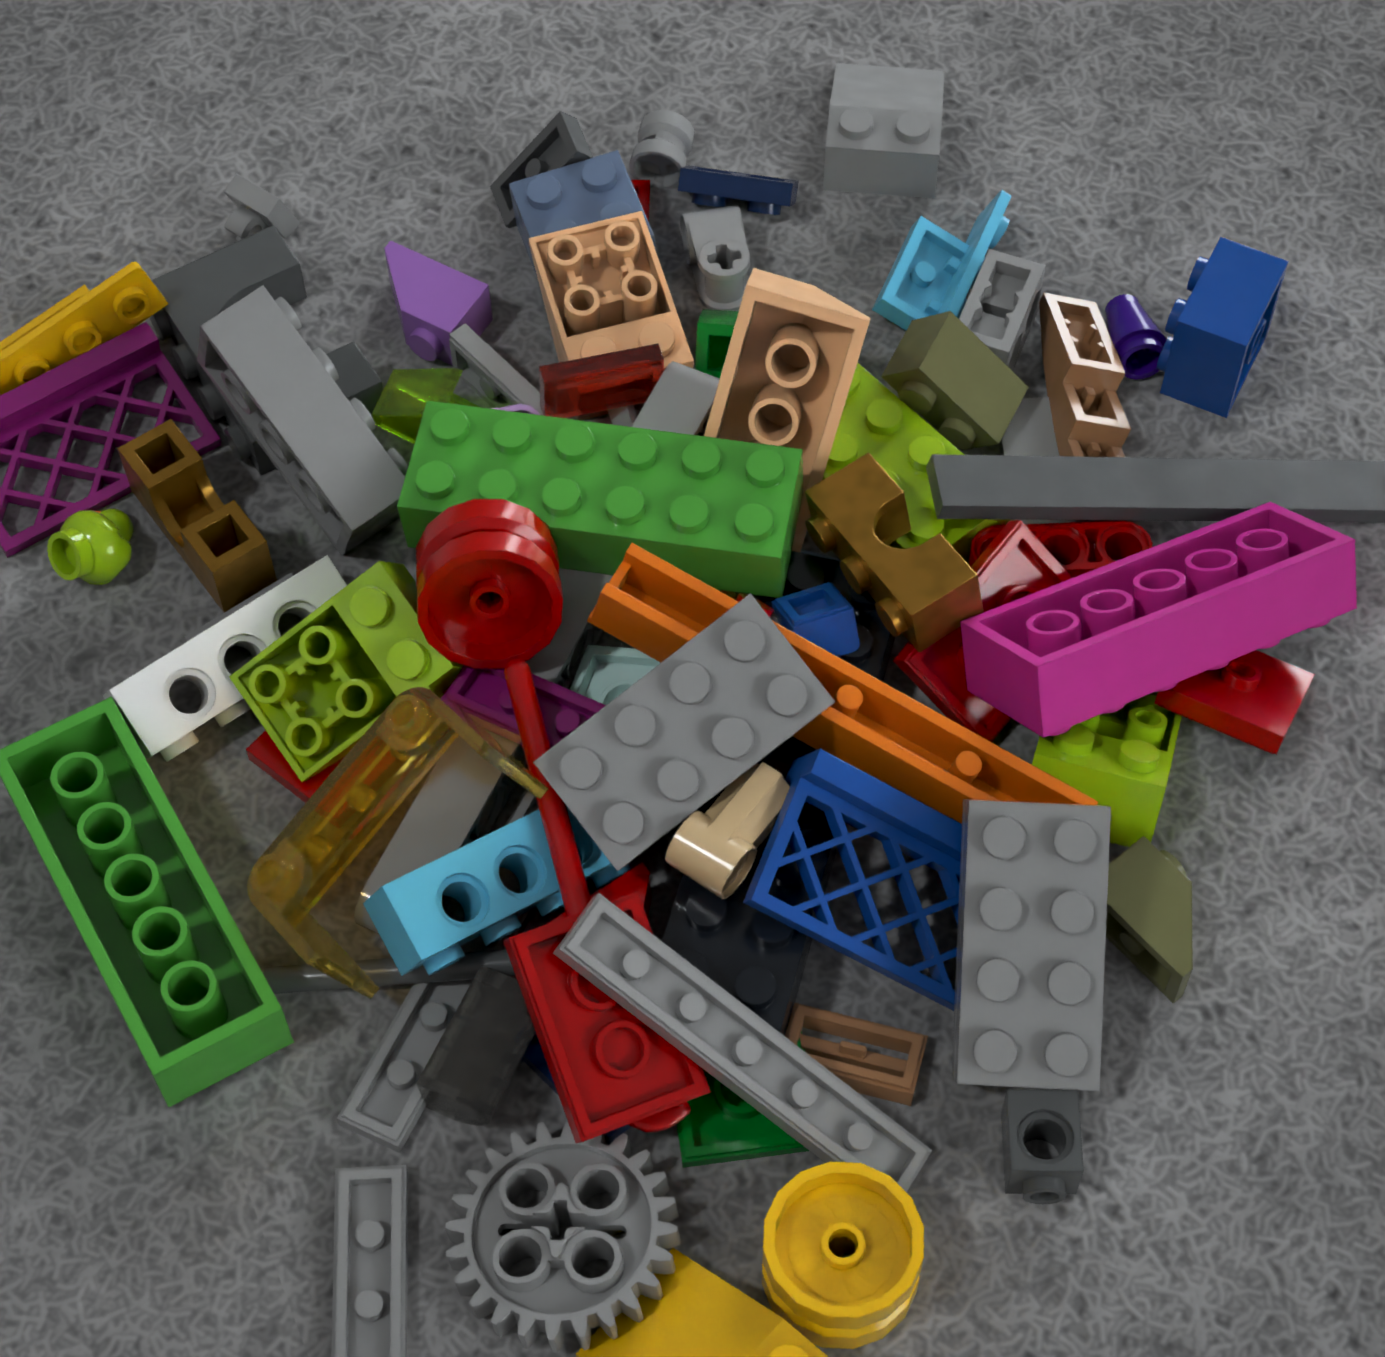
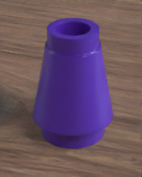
[1105,294,1167,380]

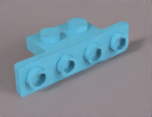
[872,190,1012,330]

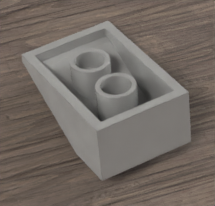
[823,63,944,198]

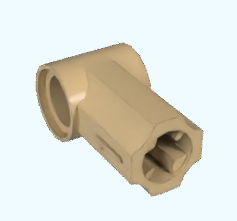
[665,762,790,899]

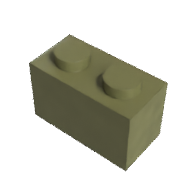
[881,311,1029,450]

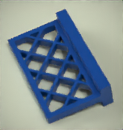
[743,748,962,1011]

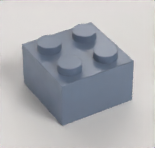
[509,150,656,276]

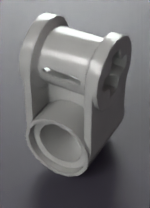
[680,205,750,311]

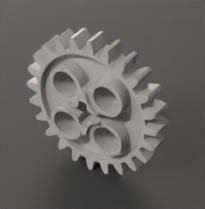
[445,1120,681,1353]

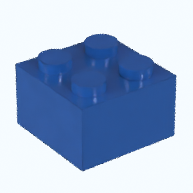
[1156,237,1289,418]

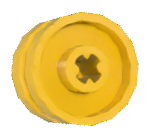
[762,1161,924,1349]

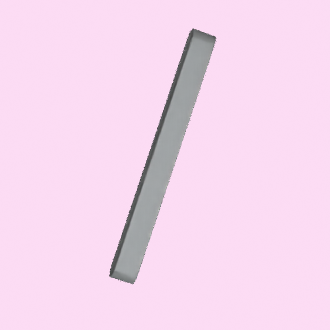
[354,361,720,934]

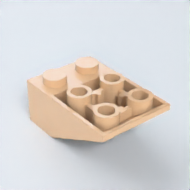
[529,211,694,420]

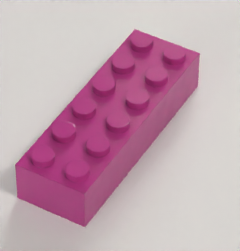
[960,502,1357,738]

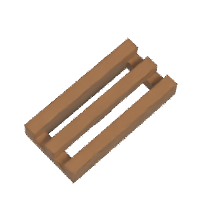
[785,1003,928,1106]

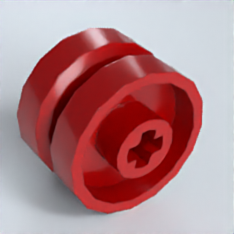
[416,499,563,669]

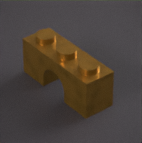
[117,419,277,613]
[805,452,984,652]

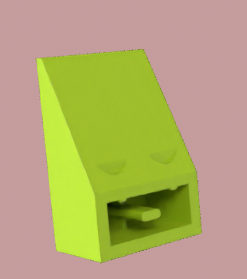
[229,561,464,782]
[1032,692,1182,847]

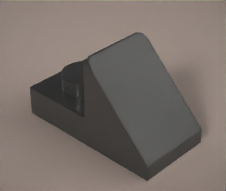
[490,111,593,228]

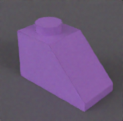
[384,241,493,366]

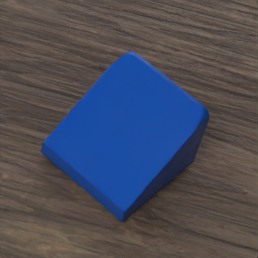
[771,582,860,657]

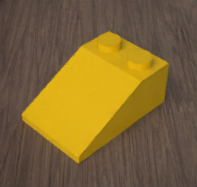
[576,1248,828,1357]

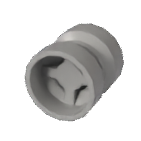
[629,110,695,189]

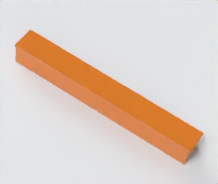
[587,543,1098,824]

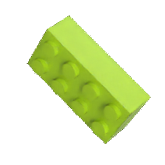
[822,363,1010,564]

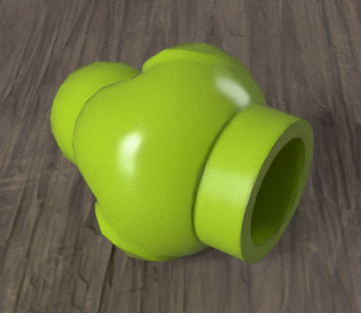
[47,508,134,585]

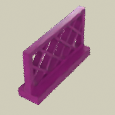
[0,321,221,558]

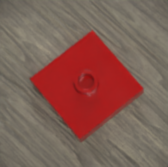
[1154,650,1315,755]

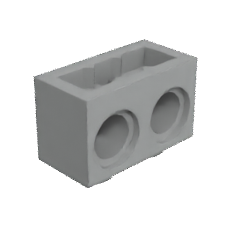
[959,249,1046,371]

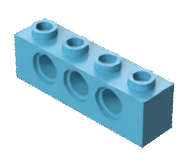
[363,806,631,976]

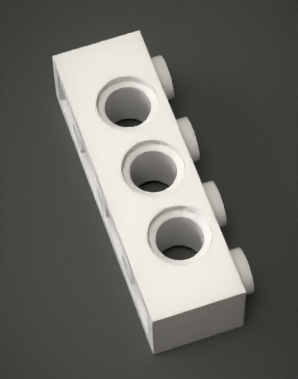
[103,555,347,762]

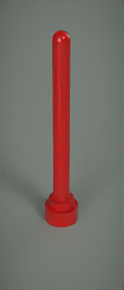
[504,659,591,917]

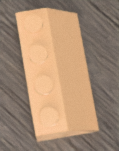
[704,268,871,552]

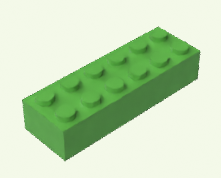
[397,401,803,598]
[0,696,294,1107]

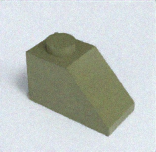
[1106,836,1193,1003]

